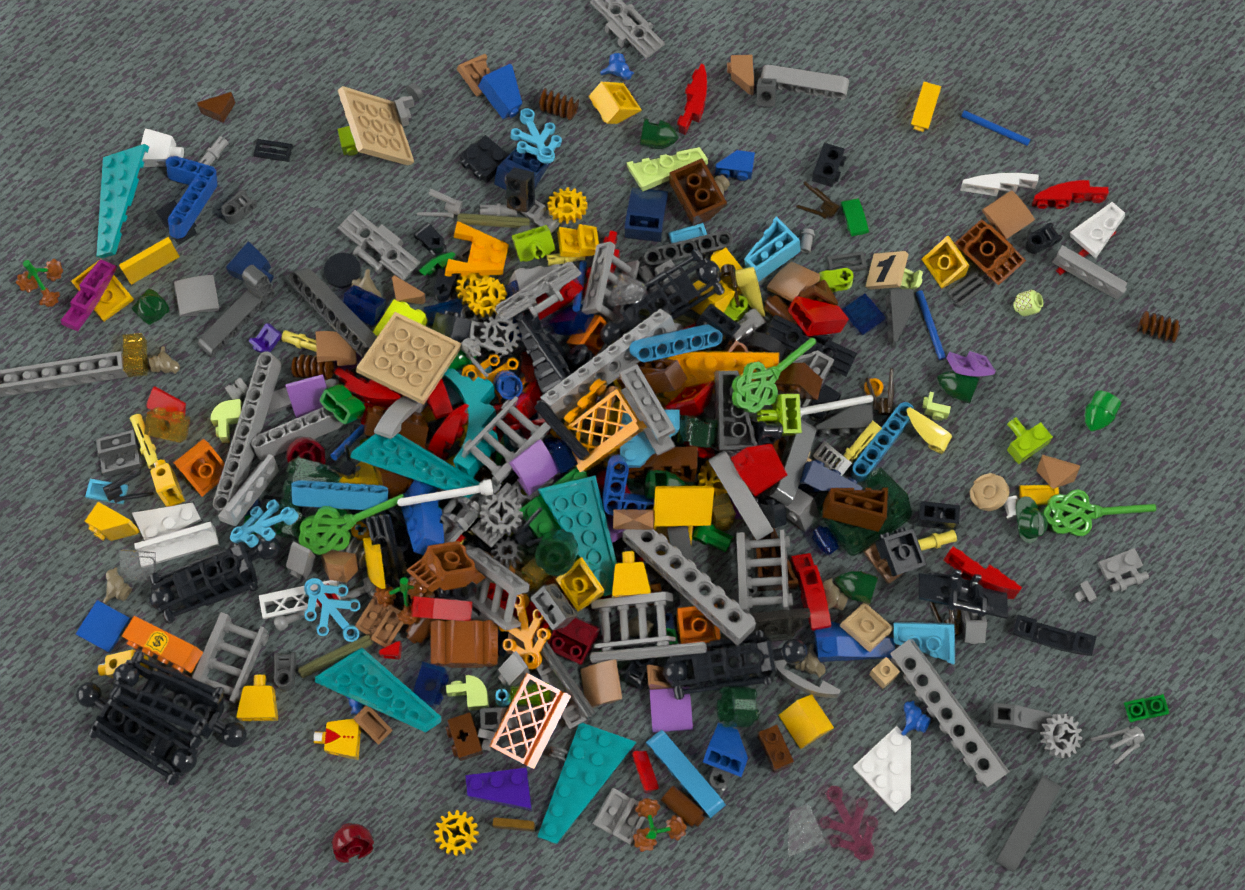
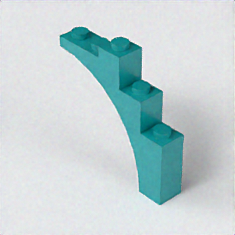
[442,368,498,478]

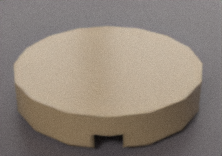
[970,473,1009,511]

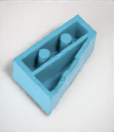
[744,216,800,282]

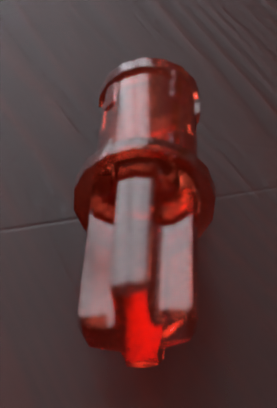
[520,352,536,383]

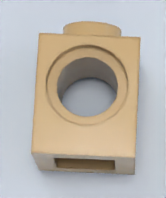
[869,657,900,689]

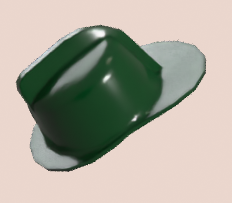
[132,289,170,325]
[1016,496,1048,543]

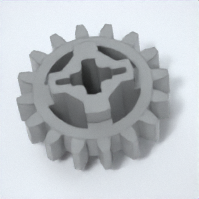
[480,314,521,356]
[480,493,523,537]
[1040,714,1082,758]

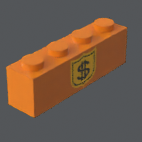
[122,616,204,673]

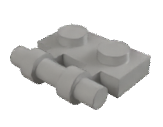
[1098,548,1149,592]

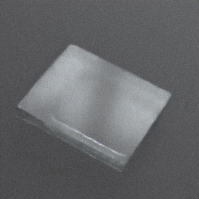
[120,549,156,583]

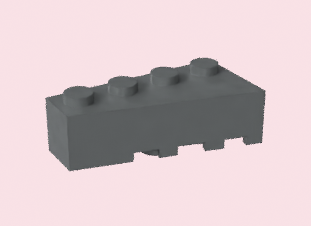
[714,371,758,450]

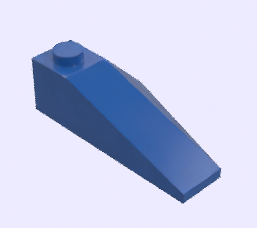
[814,622,895,662]

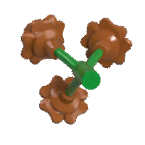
[16,259,63,307]
[374,577,427,625]
[633,798,687,852]

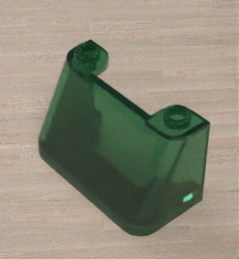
[817,467,912,556]

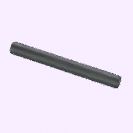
[532,634,595,719]

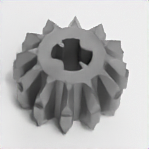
[491,536,525,569]

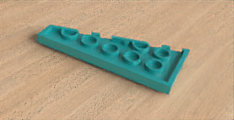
[96,144,149,258]
[350,433,480,498]
[537,476,617,596]
[315,648,441,732]
[537,723,637,844]

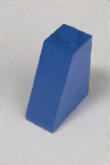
[478,64,522,119]
[703,723,748,777]

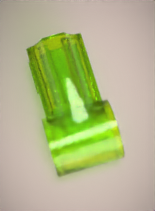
[510,682,551,706]

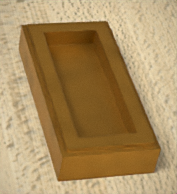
[493,817,535,832]

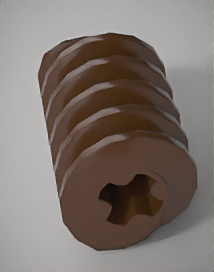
[539,88,579,120]
[1137,311,1180,343]
[291,354,334,380]

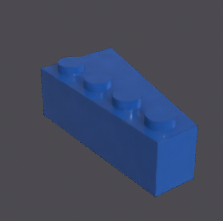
[401,480,444,555]

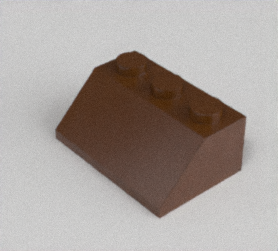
[669,158,727,226]

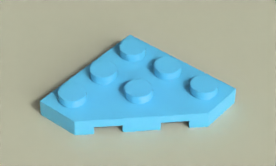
[620,410,680,468]

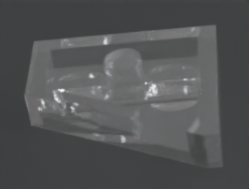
[787,803,825,858]

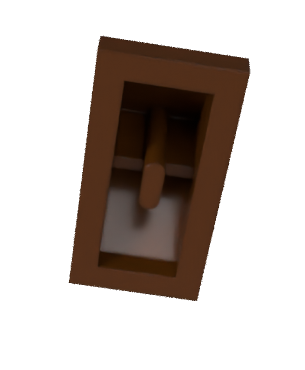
[197,92,236,123]

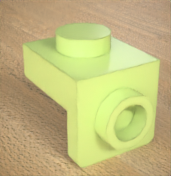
[899,268,923,290]
[922,392,951,421]

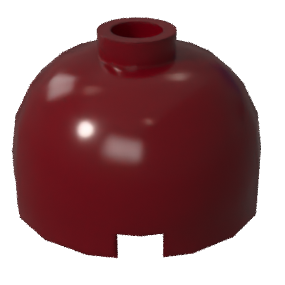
[286,437,326,476]
[332,823,374,863]

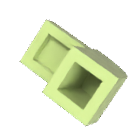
[210,399,243,443]
[446,675,489,711]

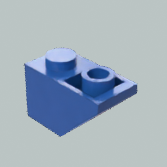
[715,150,755,181]

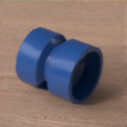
[494,370,523,400]

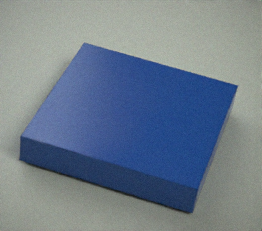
[76,600,132,653]

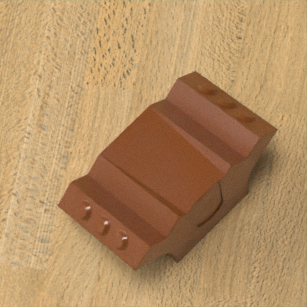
[954,219,1026,285]
[406,541,486,592]
[431,620,498,668]

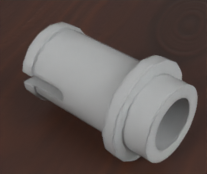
[800,228,815,253]

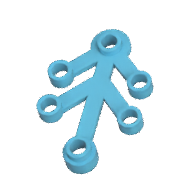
[510,108,562,163]
[230,500,299,547]
[304,578,361,642]

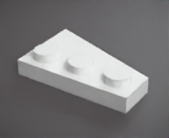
[1070,202,1125,258]
[132,503,202,540]

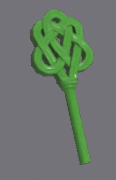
[732,337,816,413]
[1042,489,1156,536]
[298,494,405,555]

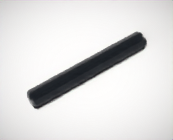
[535,401,590,461]

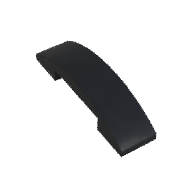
[1013,615,1097,656]

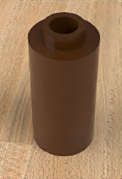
[764,295,798,325]
[661,785,705,828]

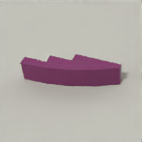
[61,259,117,332]

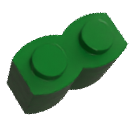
[320,384,365,424]

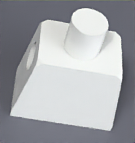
[141,129,184,167]

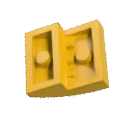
[557,224,599,257]
[363,537,386,589]

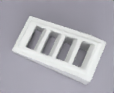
[813,441,852,476]

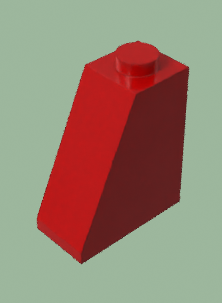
[788,296,849,336]

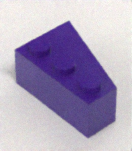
[466,768,532,812]

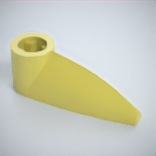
[735,267,765,317]
[907,408,952,454]

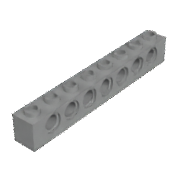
[540,309,677,420]
[0,351,128,397]
[622,529,756,645]
[890,639,1010,787]

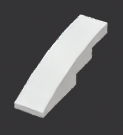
[960,173,1039,196]

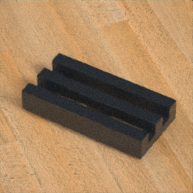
[253,139,293,162]

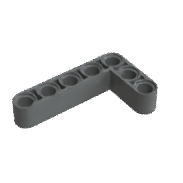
[197,265,275,357]

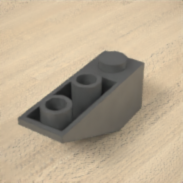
[886,289,914,348]
[815,405,873,437]
[989,703,1051,733]
[480,706,542,729]

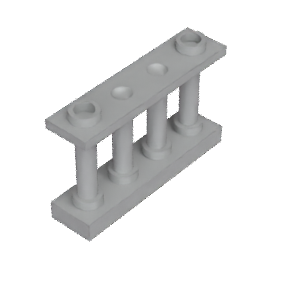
[582,241,640,324]
[620,364,675,456]
[462,396,551,487]
[737,530,793,614]
[462,548,530,631]
[591,592,676,652]
[192,612,269,705]

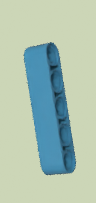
[629,325,722,362]
[851,402,914,482]
[292,480,388,510]
[645,730,726,819]

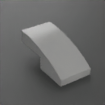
[520,200,561,233]

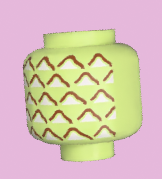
[1013,290,1043,316]

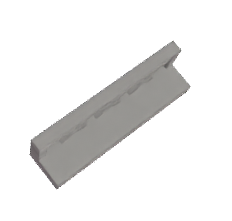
[1052,245,1127,300]
[218,455,279,526]

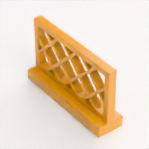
[564,388,647,472]

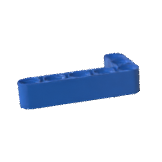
[166,156,218,239]
[601,455,654,515]

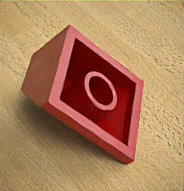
[665,380,715,417]
[731,444,788,496]

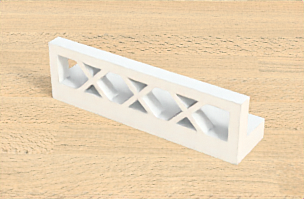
[134,522,220,567]
[259,580,341,619]

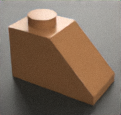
[727,55,754,95]
[321,550,359,583]

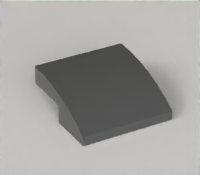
[96,430,142,478]

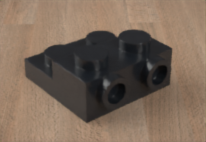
[459,135,509,183]
[875,527,927,577]

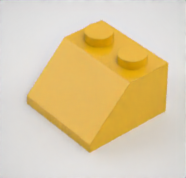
[589,82,642,124]
[85,502,140,541]

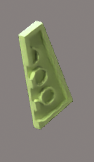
[627,147,708,191]

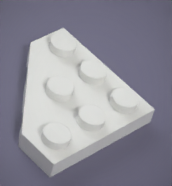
[853,726,911,813]

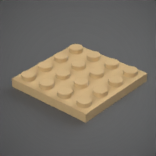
[338,86,414,165]
[356,312,462,405]

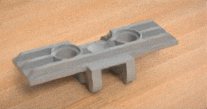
[590,0,665,59]
[337,210,420,281]
[495,262,581,322]
[440,478,501,543]
[471,478,554,548]

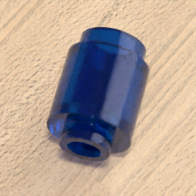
[812,526,839,556]

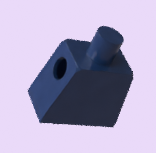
[226,241,274,283]

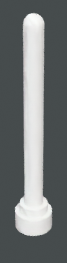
[800,395,874,417]
[397,479,493,506]

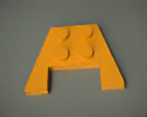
[445,221,509,276]

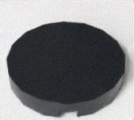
[324,252,361,289]

